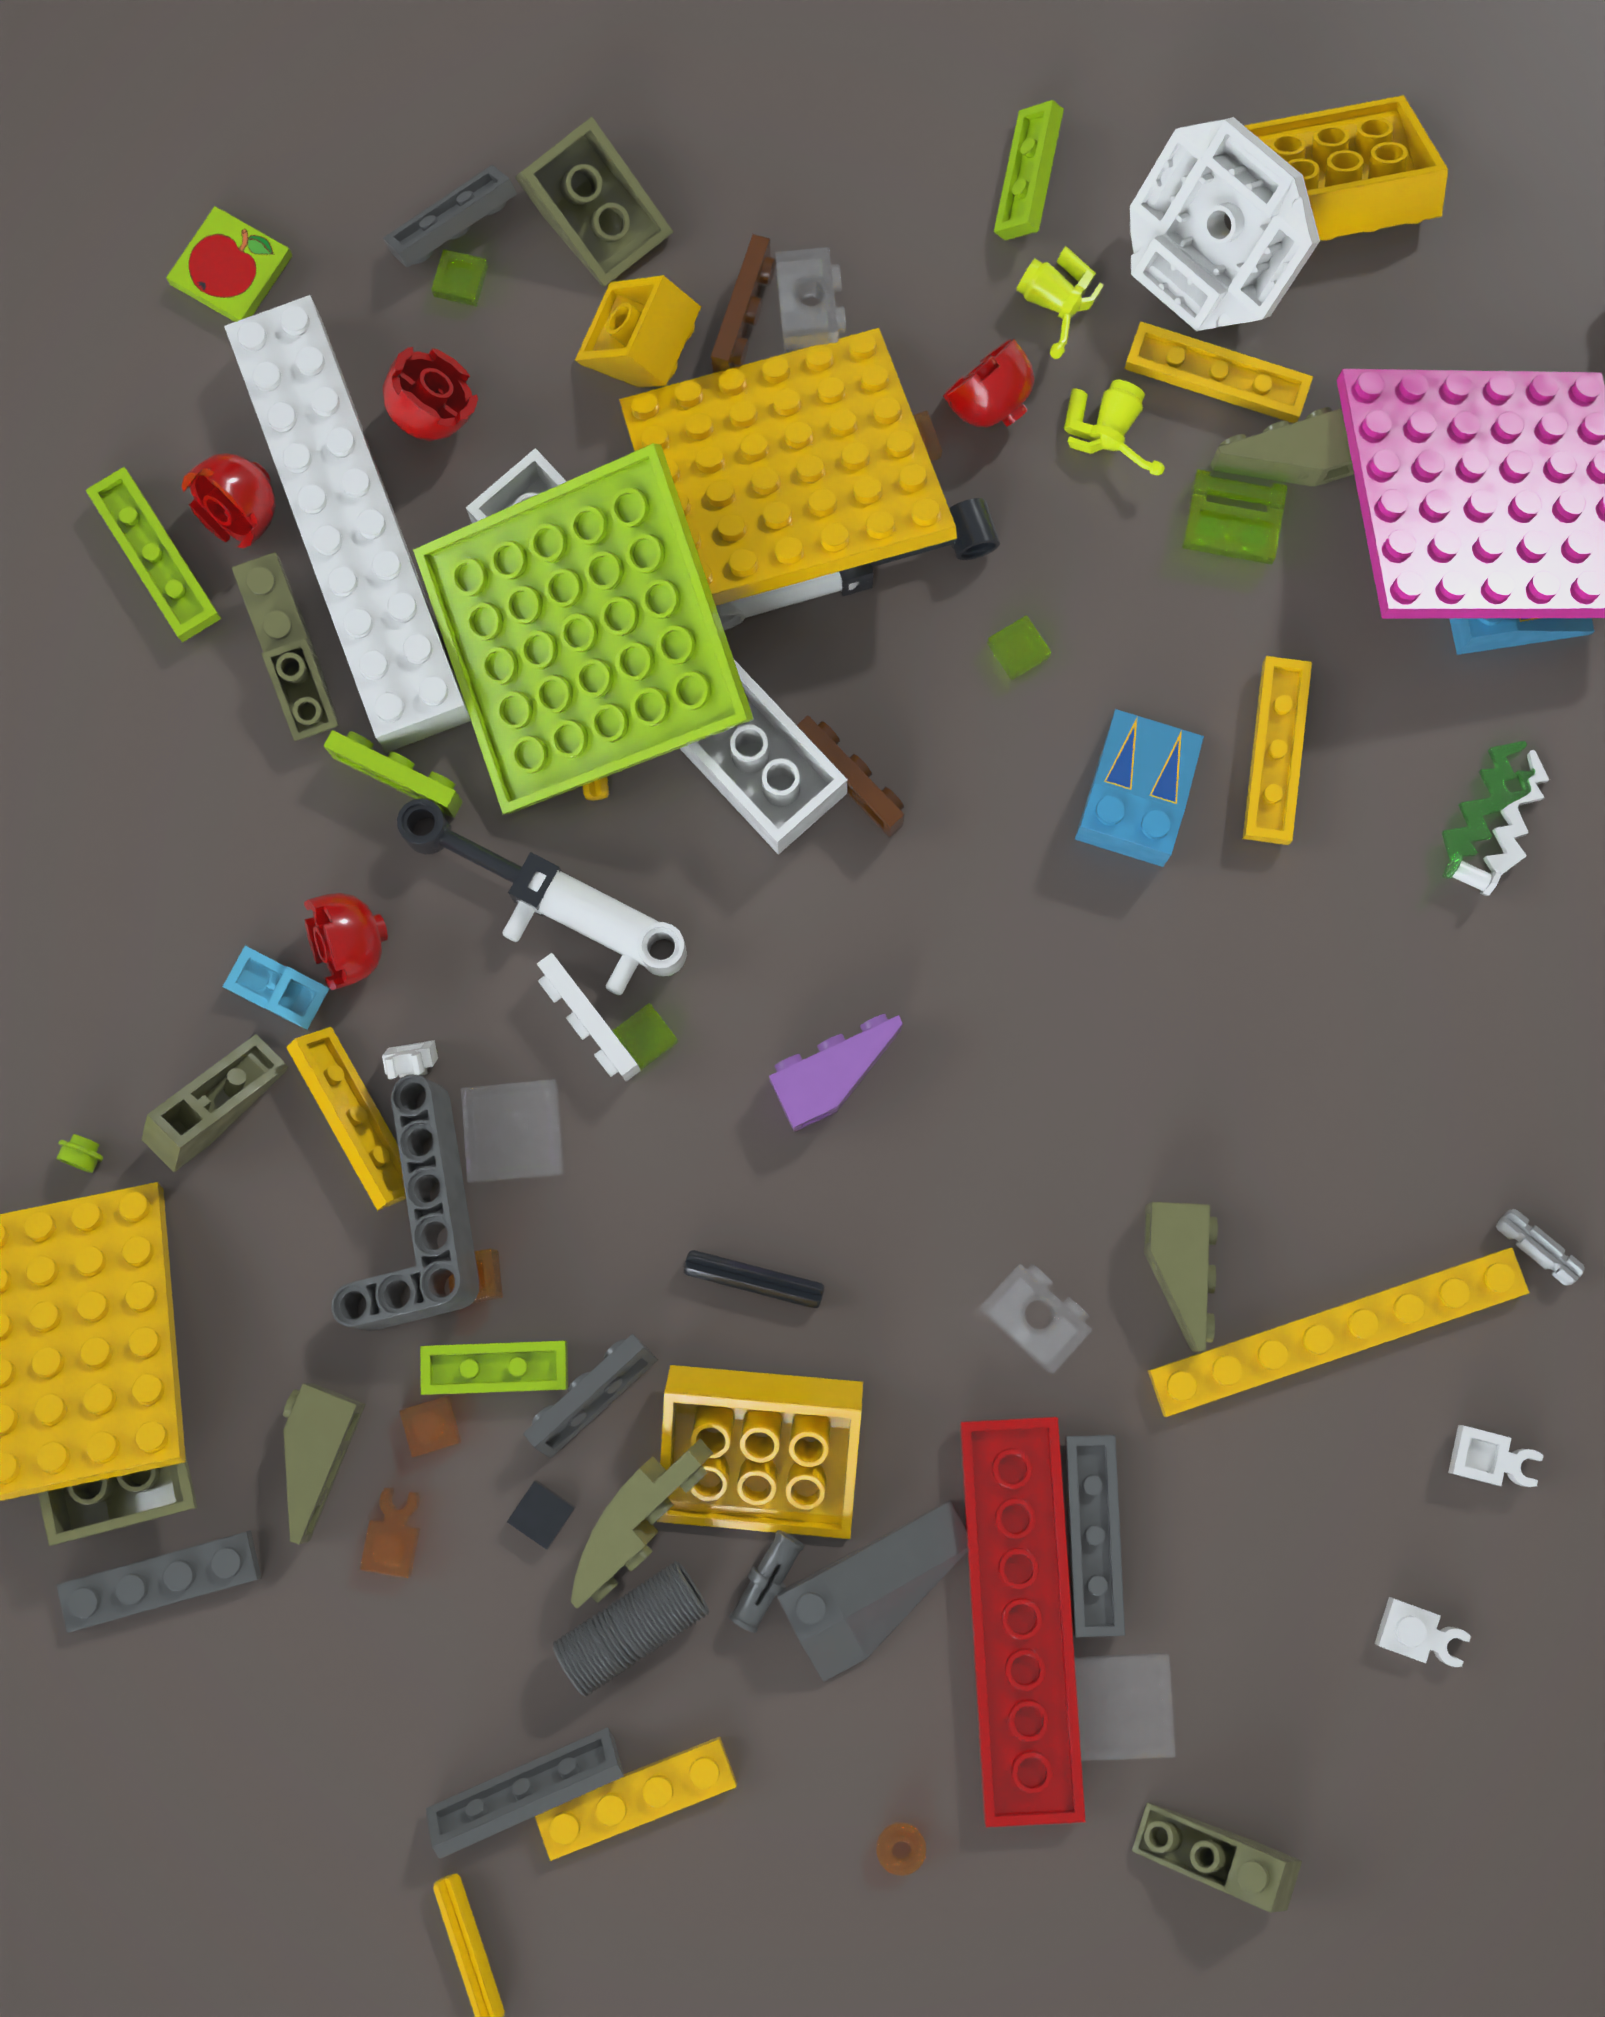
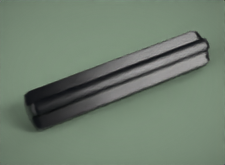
[684,1250,824,1308]

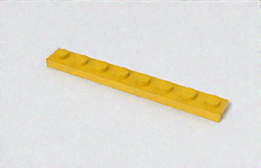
[1148,1247,1529,1417]

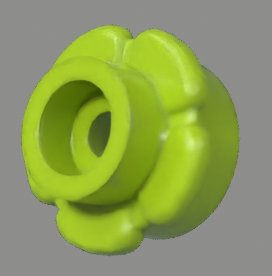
[56,1134,103,1173]

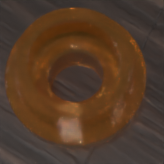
[876,1822,926,1876]

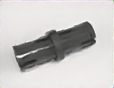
[729,1530,804,1633]

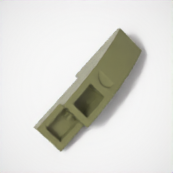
[231,552,339,742]
[571,1439,713,1609]

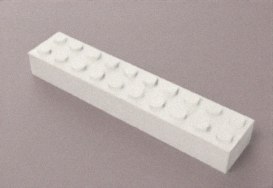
[224,295,471,753]
[466,448,848,855]

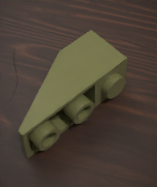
[1211,407,1354,487]
[1144,1202,1218,1352]
[1132,1803,1302,1913]

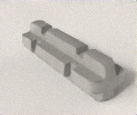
[1496,1209,1585,1286]

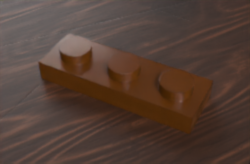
[711,234,776,373]
[797,715,905,838]

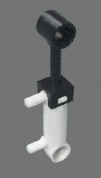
[716,498,1000,630]
[397,799,687,996]

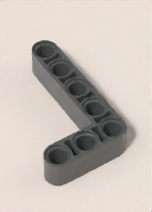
[331,1074,479,1331]

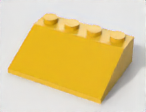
[1243,95,1448,241]
[657,1365,863,1539]

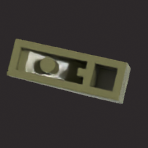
[141,1034,288,1172]
[283,1383,366,1545]

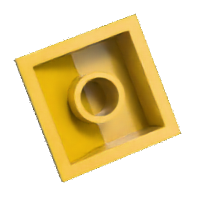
[575,275,701,388]

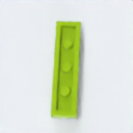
[85,467,222,643]

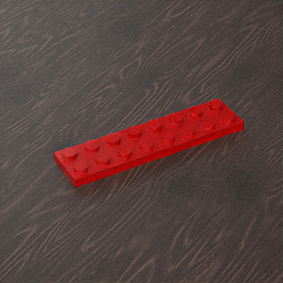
[960,1417,1086,1827]

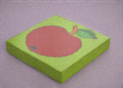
[166,206,293,322]

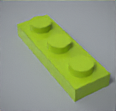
[994,100,1064,240]
[324,730,463,818]
[420,1341,568,1395]

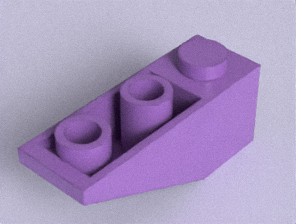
[769,1014,903,1132]

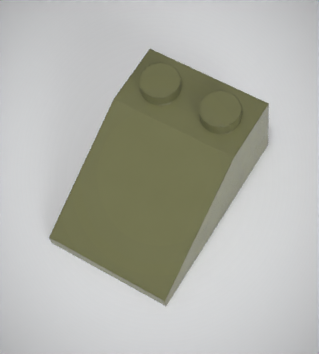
[515,116,673,287]
[38,1452,197,1546]

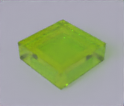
[431,249,488,307]
[987,615,1052,680]
[612,1003,679,1070]

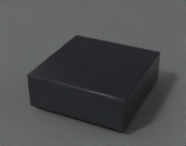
[507,1480,576,1550]

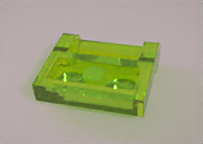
[1182,469,1287,565]

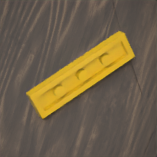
[1124,321,1313,423]
[1242,656,1312,845]
[286,1027,406,1211]
[535,1736,737,1861]

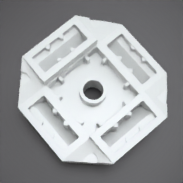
[1130,117,1320,331]

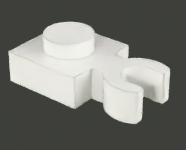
[382,1040,438,1079]
[1448,1425,1543,1487]
[1374,1597,1471,1667]

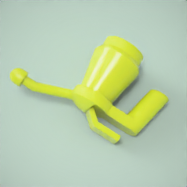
[1016,246,1104,359]
[1064,380,1165,476]

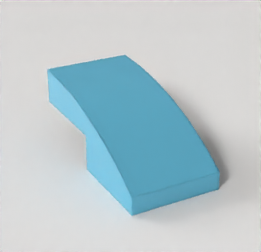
[222,946,330,1030]

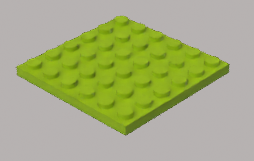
[413,443,754,814]

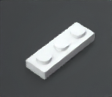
[537,953,641,1082]

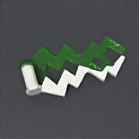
[1442,741,1549,896]

